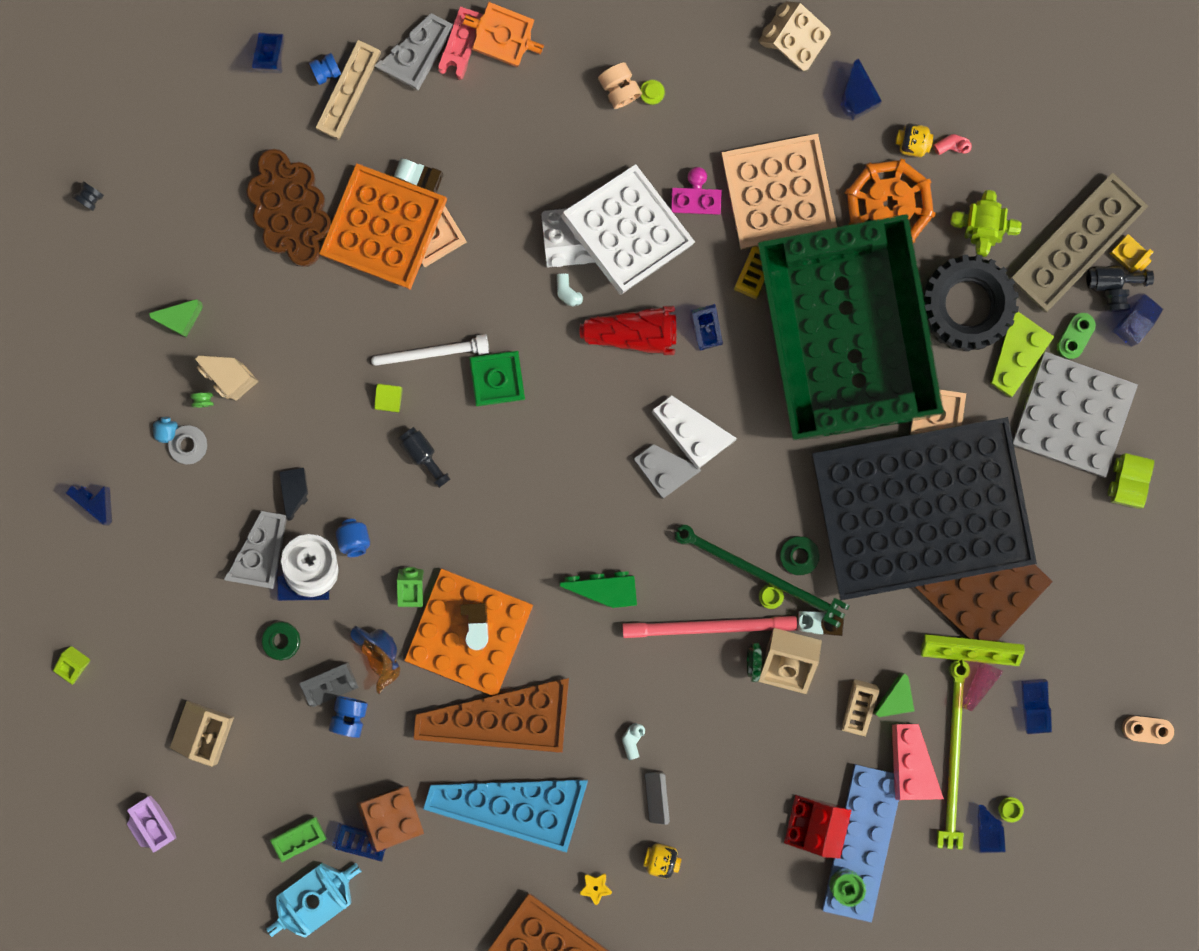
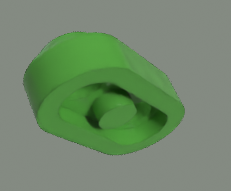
[1057,313,1095,360]

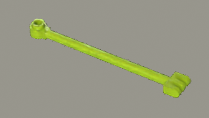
[936,660,970,850]

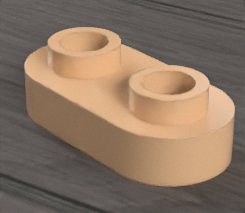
[1122,716,1174,744]

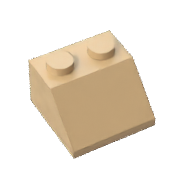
[758,628,822,694]

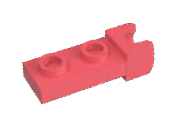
[438,7,483,80]

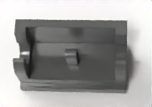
[299,663,359,708]

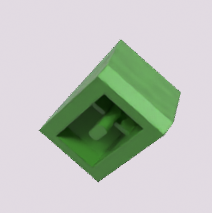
[149,299,203,337]
[873,672,914,717]

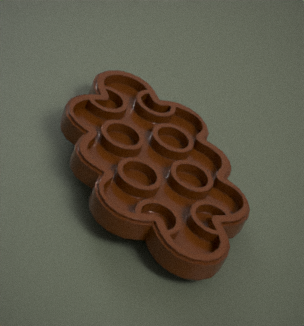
[247,149,331,267]

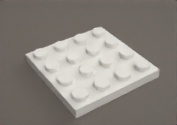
[560,164,695,295]

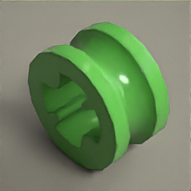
[190,393,214,408]

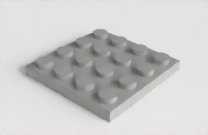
[1013,352,1138,478]

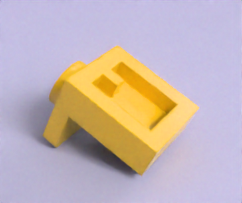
[1109,234,1153,273]

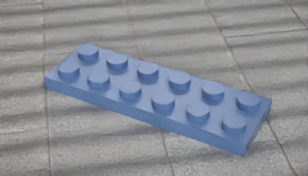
[822,764,899,923]

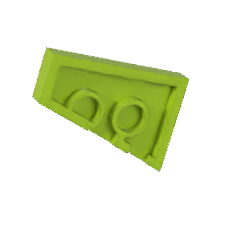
[990,312,1054,398]

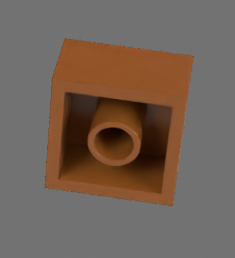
[356,786,424,852]

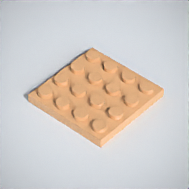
[721,134,837,250]

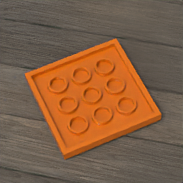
[319,163,447,290]
[405,568,533,696]

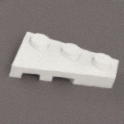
[652,396,737,469]

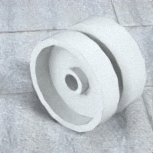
[281,534,339,597]

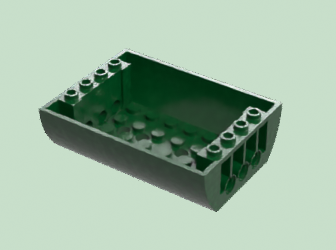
[758,214,944,440]

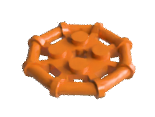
[845,158,936,243]

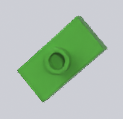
[270,817,327,862]

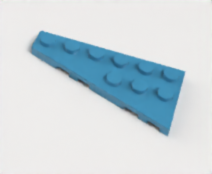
[423,779,588,853]

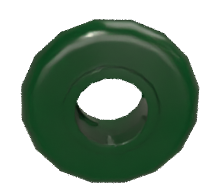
[781,537,819,576]
[261,621,301,661]

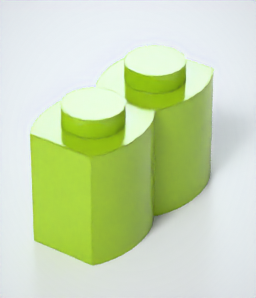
[1108,453,1154,509]

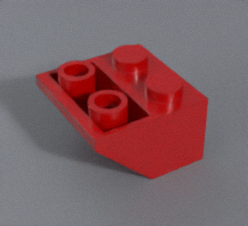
[784,795,852,859]

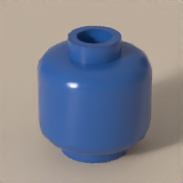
[336,519,370,557]

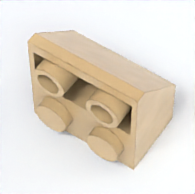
[195,356,259,401]
[170,701,234,767]

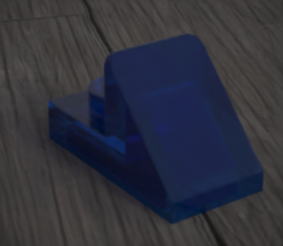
[252,33,284,73]
[66,485,112,526]

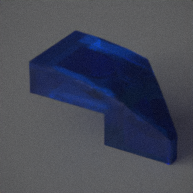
[978,805,1006,854]

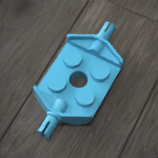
[266,862,362,937]

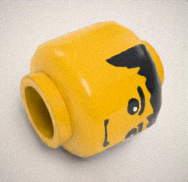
[895,123,933,157]
[643,843,681,879]

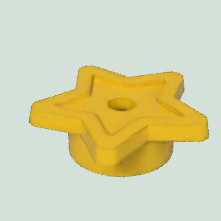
[580,874,612,905]

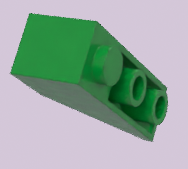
[560,571,637,608]

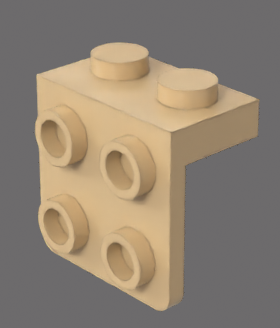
[758,1,831,71]

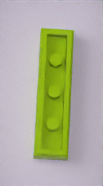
[921,634,1025,666]

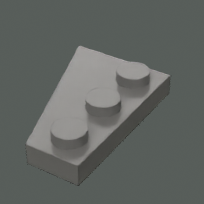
[375,13,453,90]
[224,511,287,589]

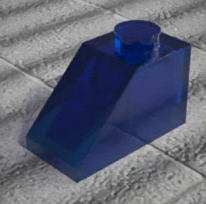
[841,59,882,120]
[1113,293,1163,347]

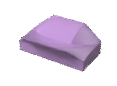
[127,796,177,853]

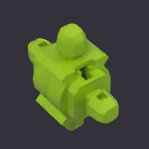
[950,190,1022,257]

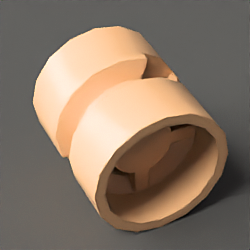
[598,62,642,109]

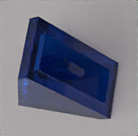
[689,304,723,351]

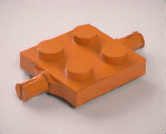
[462,2,544,67]

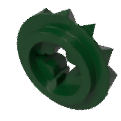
[747,642,762,682]

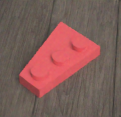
[892,724,944,800]

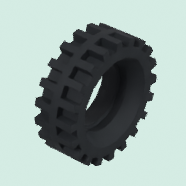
[922,254,1019,352]

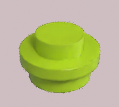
[641,80,665,105]
[759,584,784,609]
[998,797,1024,822]

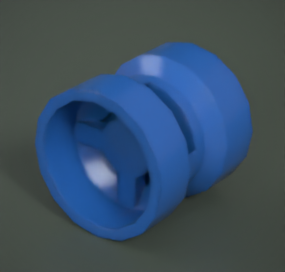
[309,53,341,85]

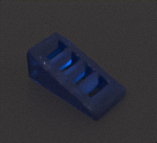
[332,823,386,862]

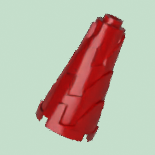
[580,306,677,355]

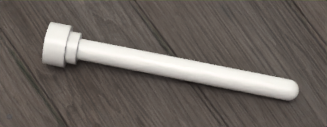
[371,334,489,366]

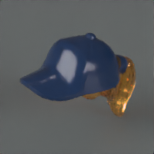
[351,626,400,694]

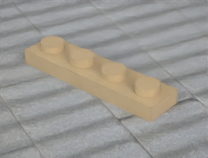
[316,40,381,140]

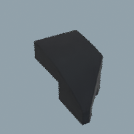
[280,468,308,521]

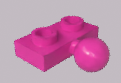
[671,167,722,215]

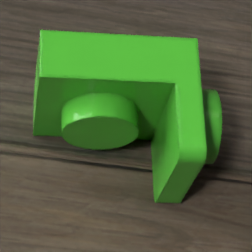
[397,567,424,607]

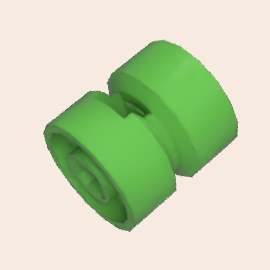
[829,868,866,907]

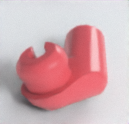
[933,134,972,155]

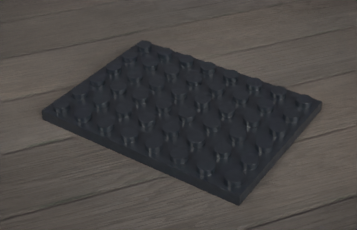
[812,417,1037,601]

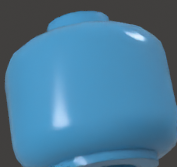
[153,417,178,443]

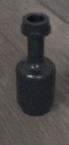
[1086,266,1154,291]
[398,427,451,488]

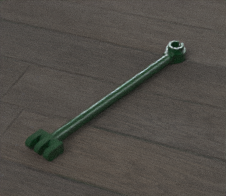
[675,525,850,628]

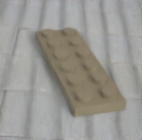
[1010,173,1148,313]

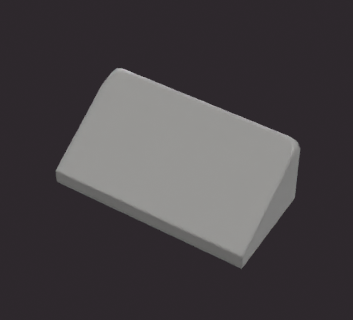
[645,771,670,824]

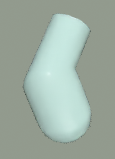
[557,274,583,307]
[622,723,645,760]

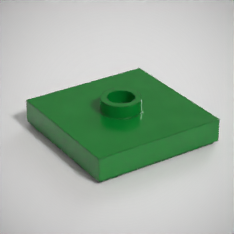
[469,351,525,407]

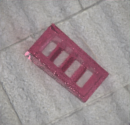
[962,663,1003,712]

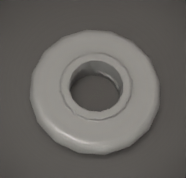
[168,425,207,465]

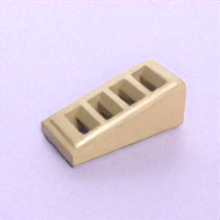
[841,679,879,737]

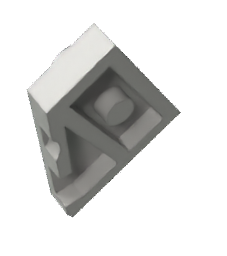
[634,444,701,499]

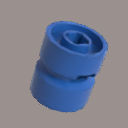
[329,696,368,738]

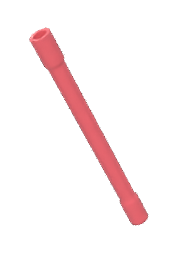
[623,616,797,638]

